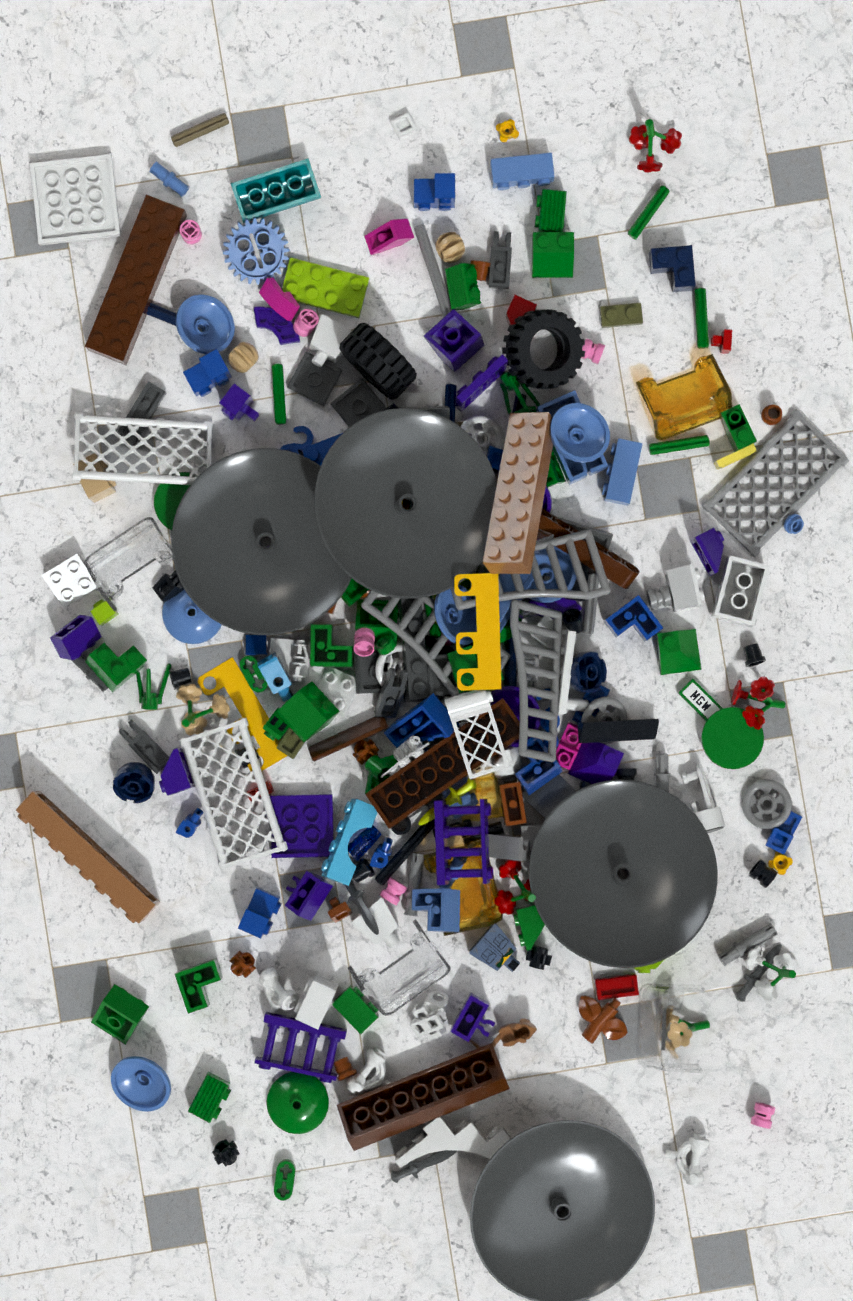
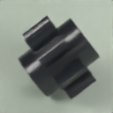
[526,946,552,970]
[212,1139,240,1167]

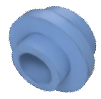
[784,514,804,534]

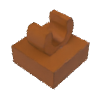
[328,897,353,923]

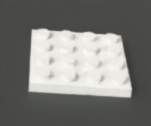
[30,154,121,246]

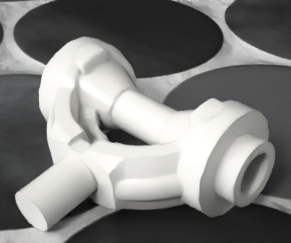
[259,968,299,1014]
[346,1047,391,1095]
[665,1133,709,1186]

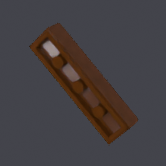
[308,716,388,762]

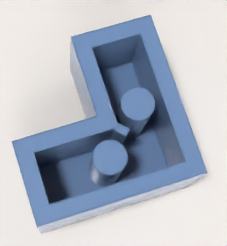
[412,888,460,932]

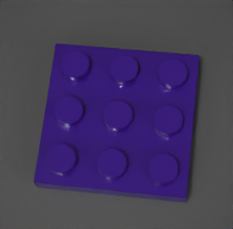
[456,354,508,412]
[270,794,334,858]

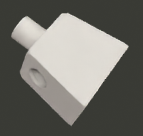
[310,314,352,367]
[351,897,400,949]

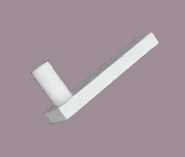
[558,630,589,714]

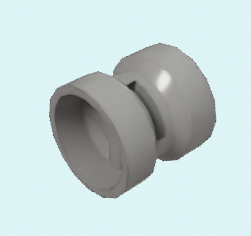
[646,585,672,610]

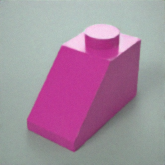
[364,219,414,255]

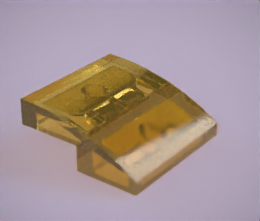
[461,773,503,823]

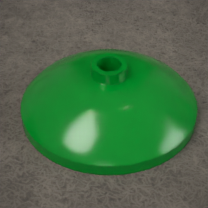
[267,1072,329,1134]

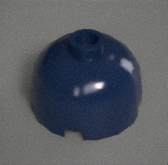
[570,652,607,693]
[113,762,155,803]

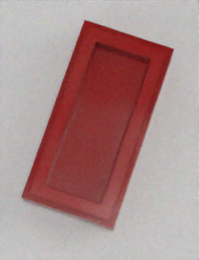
[595,974,639,1000]

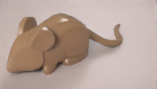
[463,1018,537,1048]

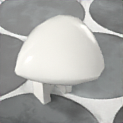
[489,747,522,780]

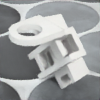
[410,991,449,1039]

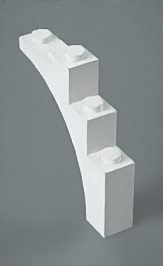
[395,1116,511,1168]

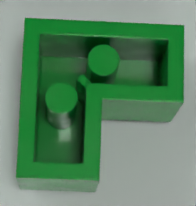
[310,624,353,667]
[85,643,147,692]
[175,958,223,1014]

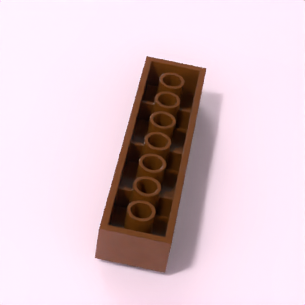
[85,194,187,365]
[365,698,520,829]
[337,1043,510,1151]

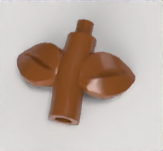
[579,996,628,1044]

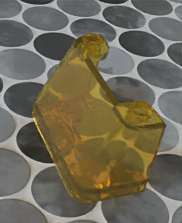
[636,354,732,440]
[424,840,503,936]

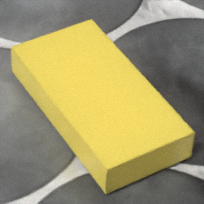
[714,443,756,470]

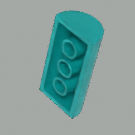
[230,158,321,224]

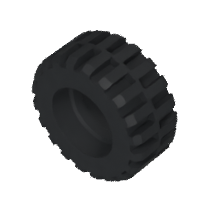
[502,309,585,389]
[339,323,417,400]

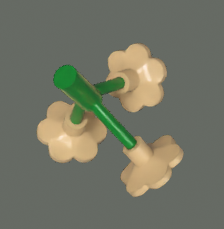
[176,684,230,736]
[660,1005,710,1059]

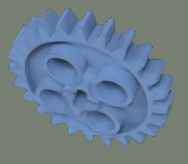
[223,217,290,285]

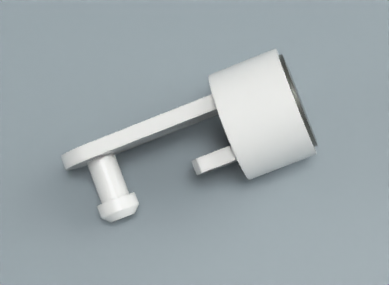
[681,763,725,833]

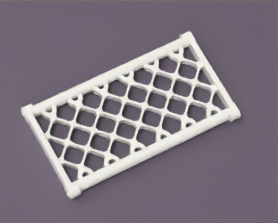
[72,413,213,485]
[179,718,288,870]

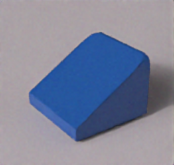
[246,635,267,656]

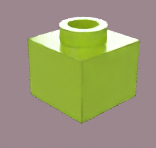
[90,599,119,626]

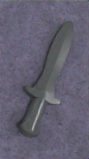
[345,878,379,935]
[735,944,782,1002]
[391,1150,457,1183]

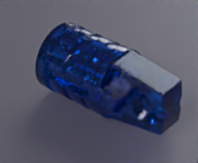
[348,825,381,861]

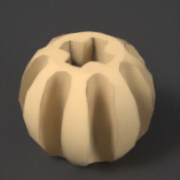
[435,232,465,263]
[228,342,259,373]

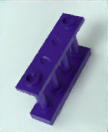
[434,799,493,885]
[254,1012,347,1083]

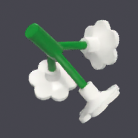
[745,945,797,1002]

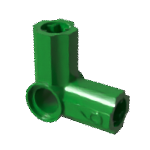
[365,755,402,794]

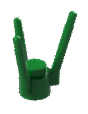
[500,372,540,414]
[136,663,171,710]

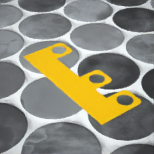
[454,573,502,691]
[197,657,287,772]

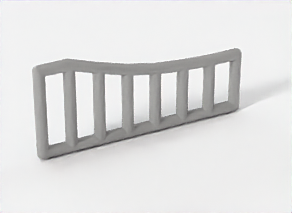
[451,530,611,610]
[361,590,510,697]
[510,599,562,762]

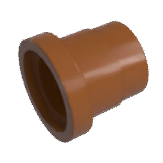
[470,260,491,281]
[761,405,782,426]
[333,1057,357,1081]

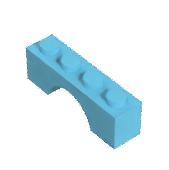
[321,799,377,886]

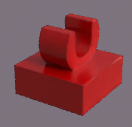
[711,329,732,354]

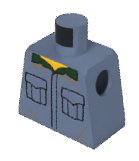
[469,922,520,972]

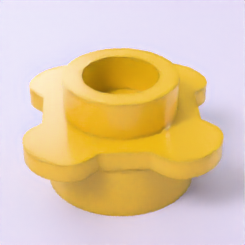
[496,119,519,143]
[768,851,793,875]

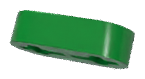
[240,656,268,693]
[274,1159,296,1201]

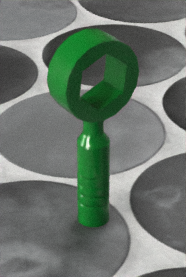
[353,635,397,655]

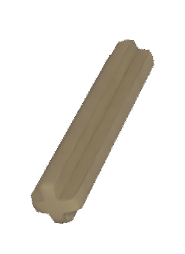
[171,113,229,147]

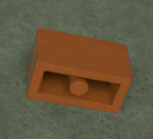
[498,781,527,826]

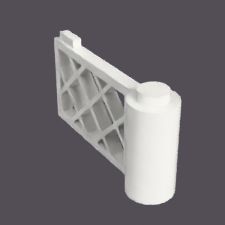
[444,690,513,779]

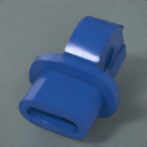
[176,808,204,838]
[370,837,393,868]

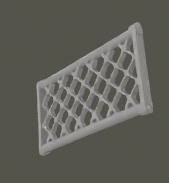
[701,409,849,557]

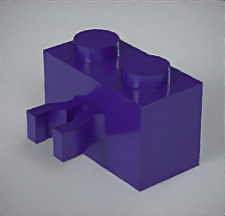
[219,383,259,422]
[50,615,102,660]
[284,871,333,921]
[450,992,495,1042]

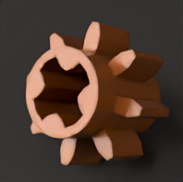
[353,739,379,765]
[229,951,256,978]

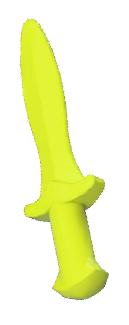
[418,779,477,825]

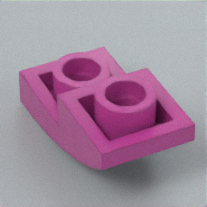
[259,277,300,321]
[556,722,582,770]

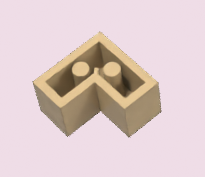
[73,453,117,503]

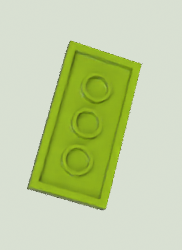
[282,257,370,318]

